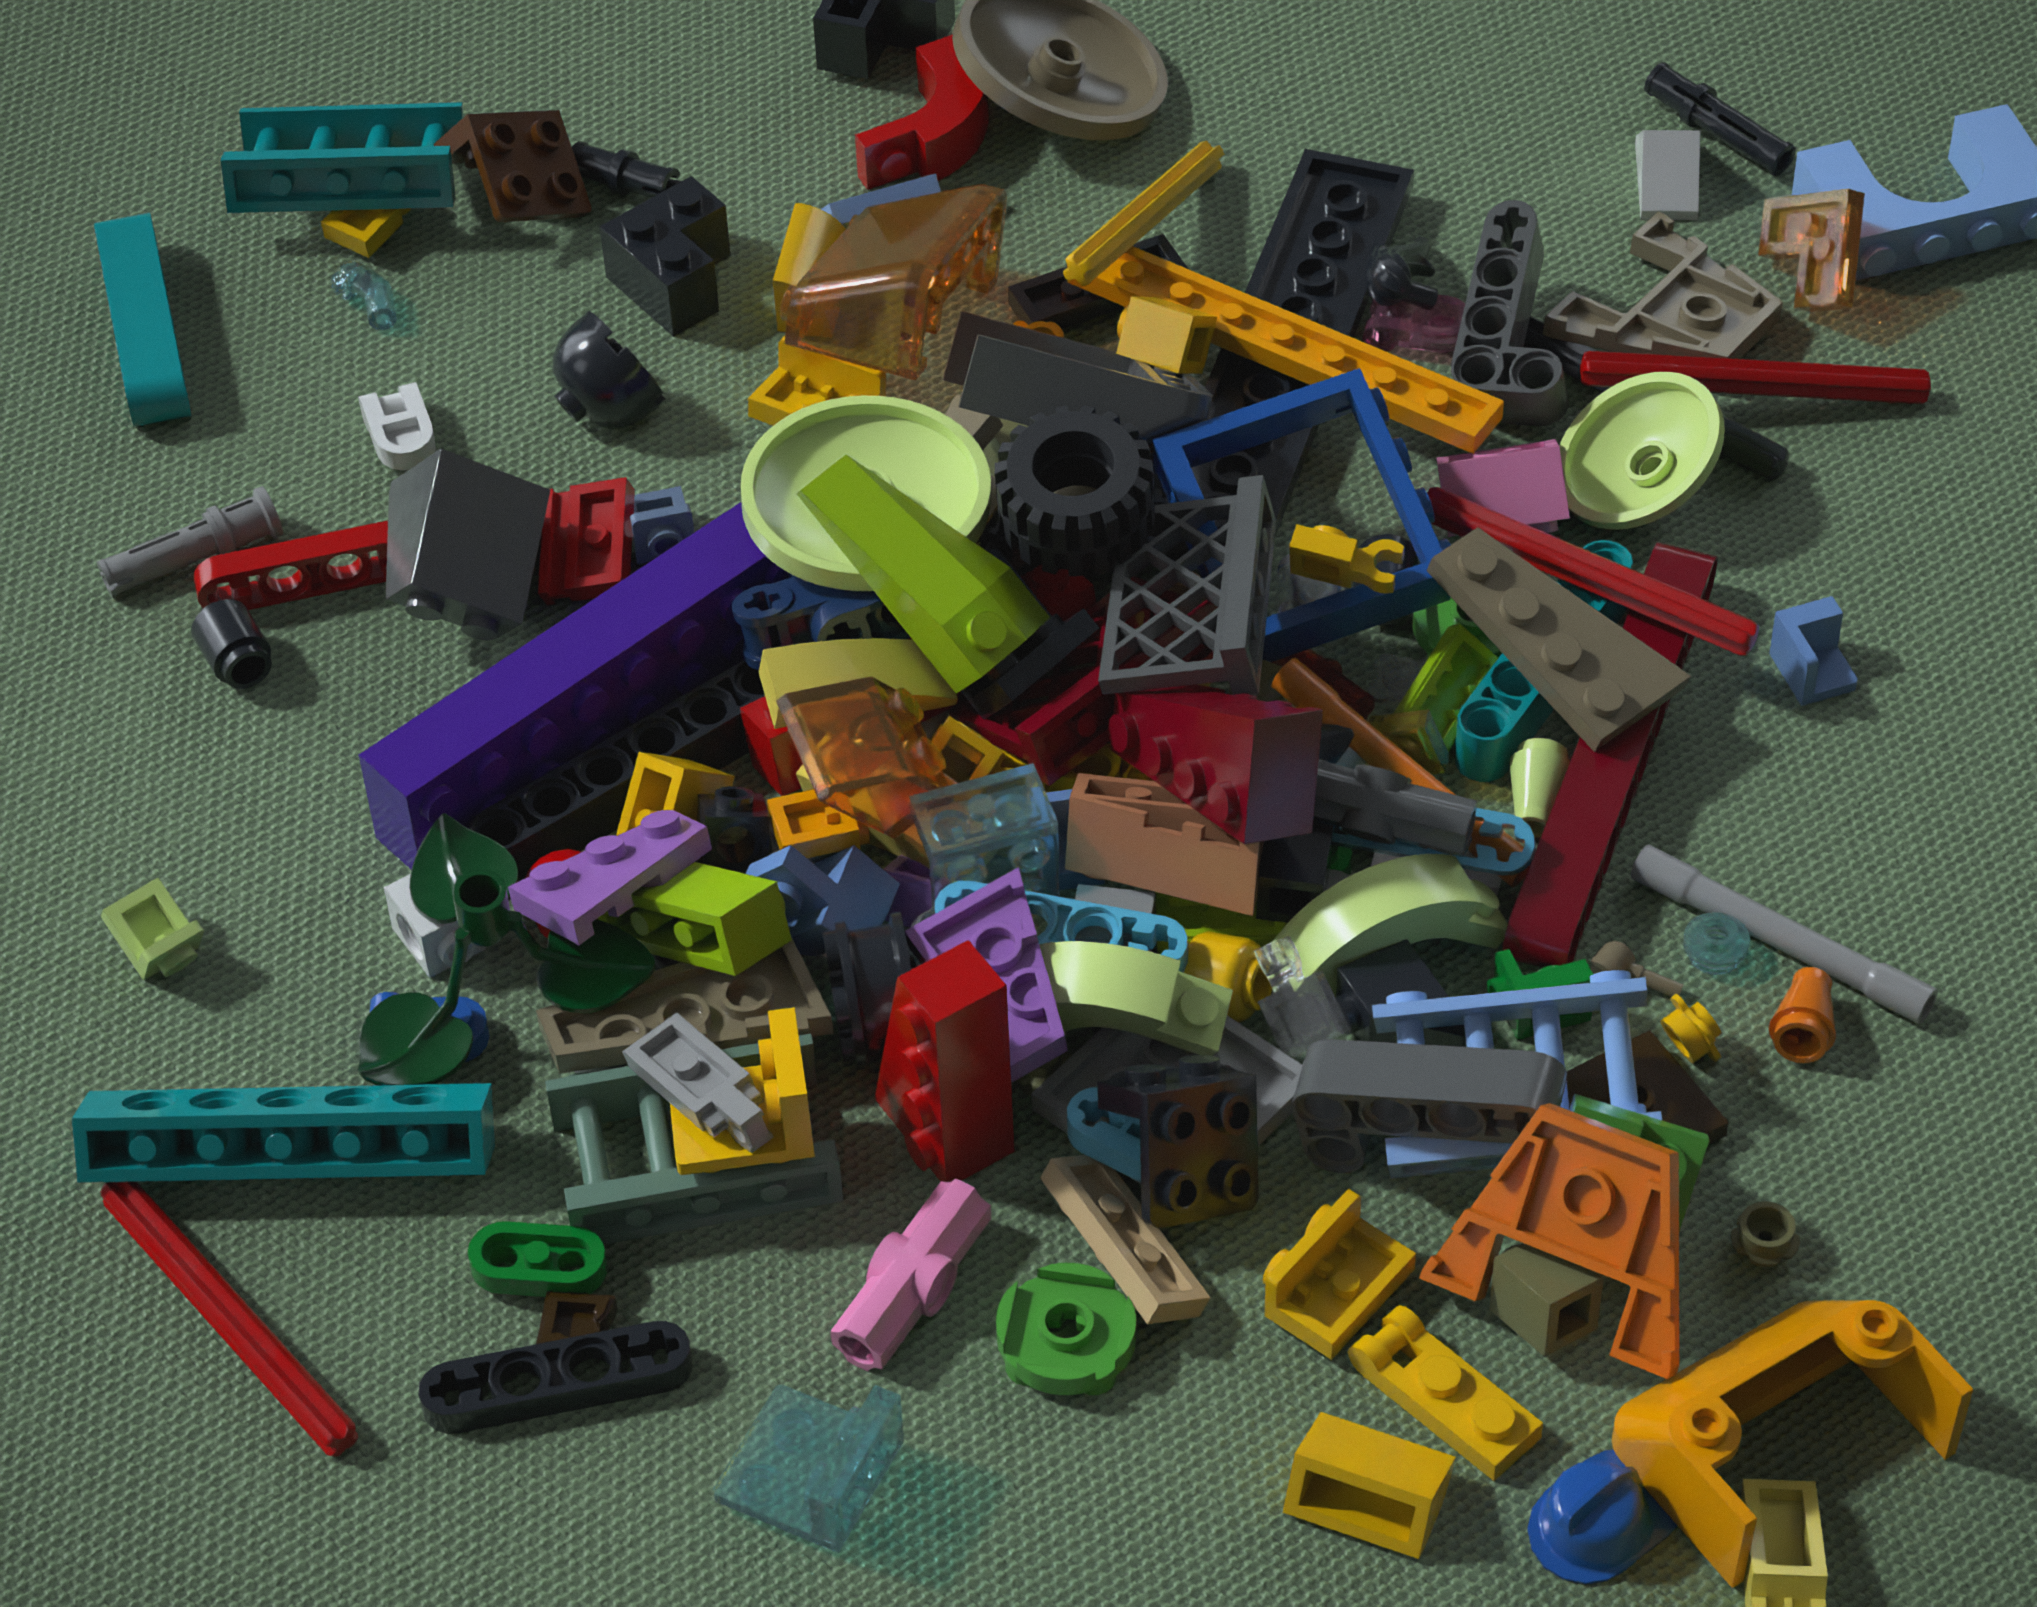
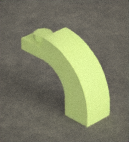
[1271,854,1508,998]
[1039,941,1233,1056]

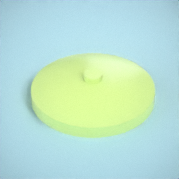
[741,395,991,591]

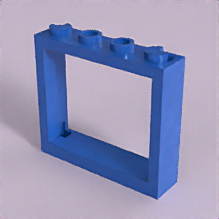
[1152,368,1450,662]

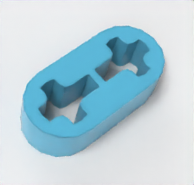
[1067,1087,1141,1182]

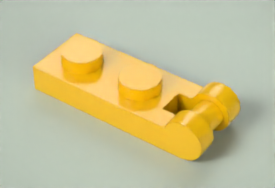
[1348,1305,1543,1481]

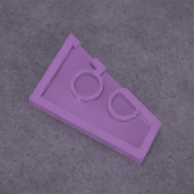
[508,810,712,945]
[905,867,1068,1083]

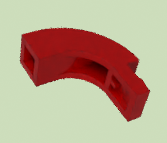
[855,34,988,190]

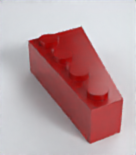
[875,940,1015,1182]

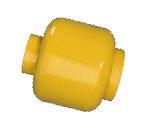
[1183,931,1274,1023]

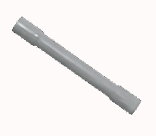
[1631,844,1938,1024]

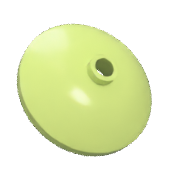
[1559,372,1725,530]

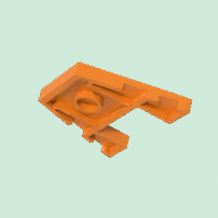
[1419,1103,1680,1379]

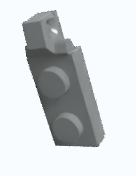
[622,1012,773,1153]

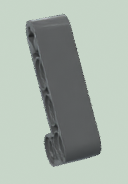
[1451,200,1569,426]
[1292,1039,1567,1173]

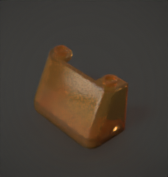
[780,184,1007,381]

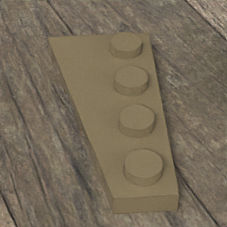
[1427,527,1691,752]
[536,937,834,1074]

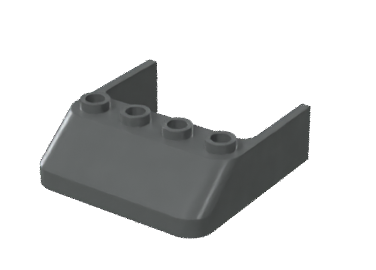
[942,311,1213,445]

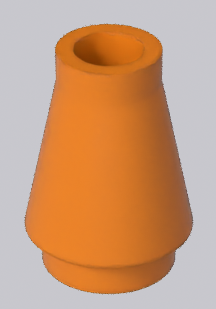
[1769,967,1836,1063]

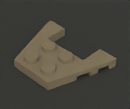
[1543,212,1783,359]

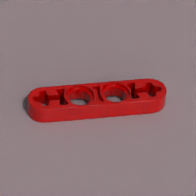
[194,520,388,610]

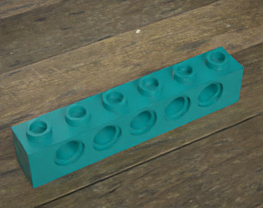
[72,1083,495,1183]

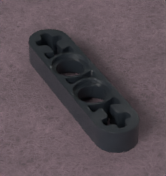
[418,1321,693,1434]

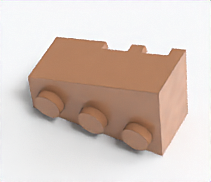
[1065,773,1264,916]

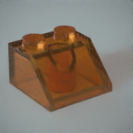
[776,676,953,839]

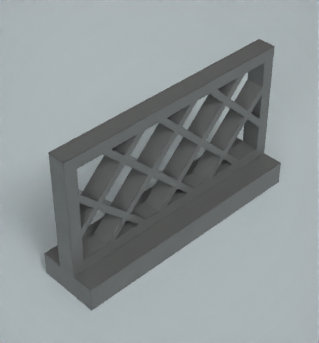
[1098,475,1276,695]

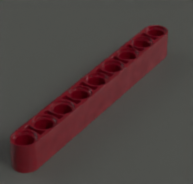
[1502,542,1718,968]

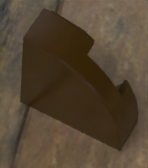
[536,1291,618,1344]

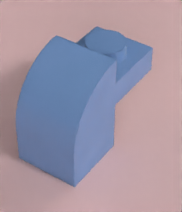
[746,845,900,956]

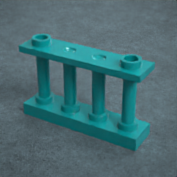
[220,102,464,213]

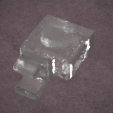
[1254,936,1351,1059]

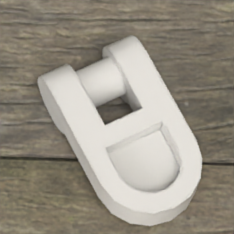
[358,382,436,470]

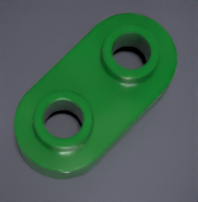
[468,1221,607,1297]

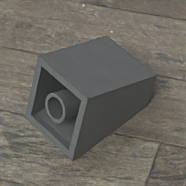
[386,449,550,640]

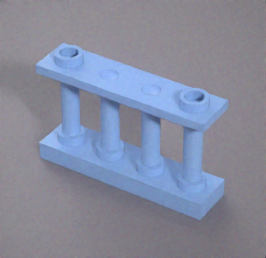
[1372,970,1662,1179]

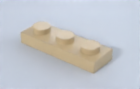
[1040,1155,1211,1324]

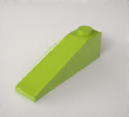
[796,454,1049,693]

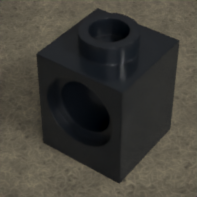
[695,786,770,874]

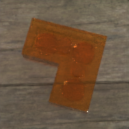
[1758,188,1865,312]

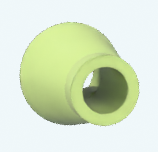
[1509,738,1570,837]

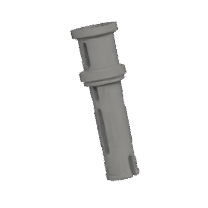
[96,486,283,597]

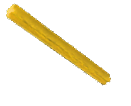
[1063,140,1225,286]

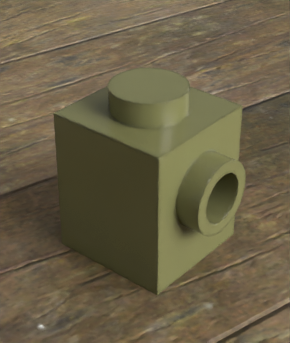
[1489,1243,1604,1357]

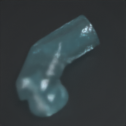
[331,262,397,330]

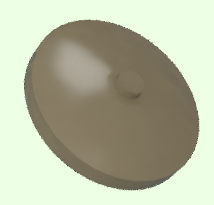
[952,0,1168,140]

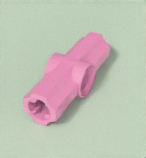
[830,1178,991,1371]

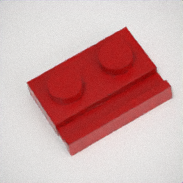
[538,477,635,605]

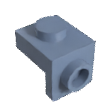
[630,486,694,565]

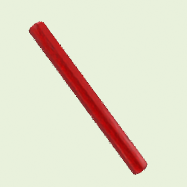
[1580,351,1931,404]
[1427,487,1759,656]
[100,1182,358,1457]

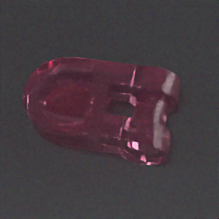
[1362,294,1465,353]

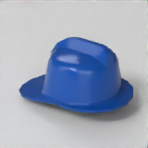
[1527,1450,1677,1585]

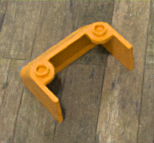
[1612,1300,1973,1588]

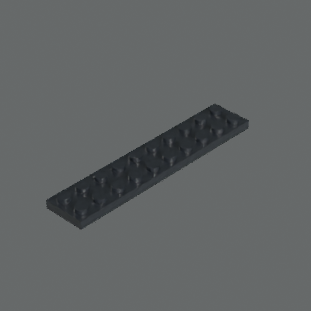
[1165,149,1414,561]

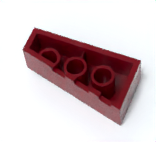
[1108,684,1323,844]

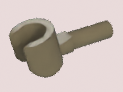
[1590,941,1684,997]

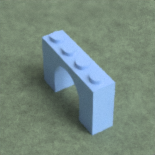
[1792,104,2037,283]

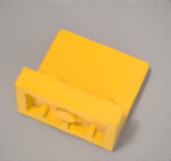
[670,1007,815,1175]

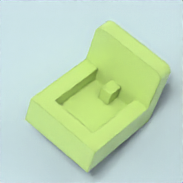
[101,878,204,981]

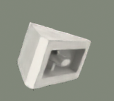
[1635,130,1700,220]

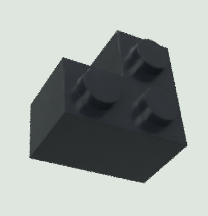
[813,0,955,79]
[599,176,731,337]

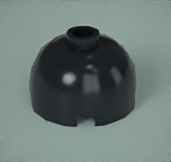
[553,311,666,429]

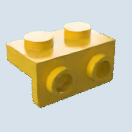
[748,334,886,426]
[1263,1189,1416,1360]

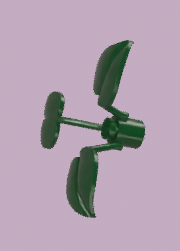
[358,813,656,1085]

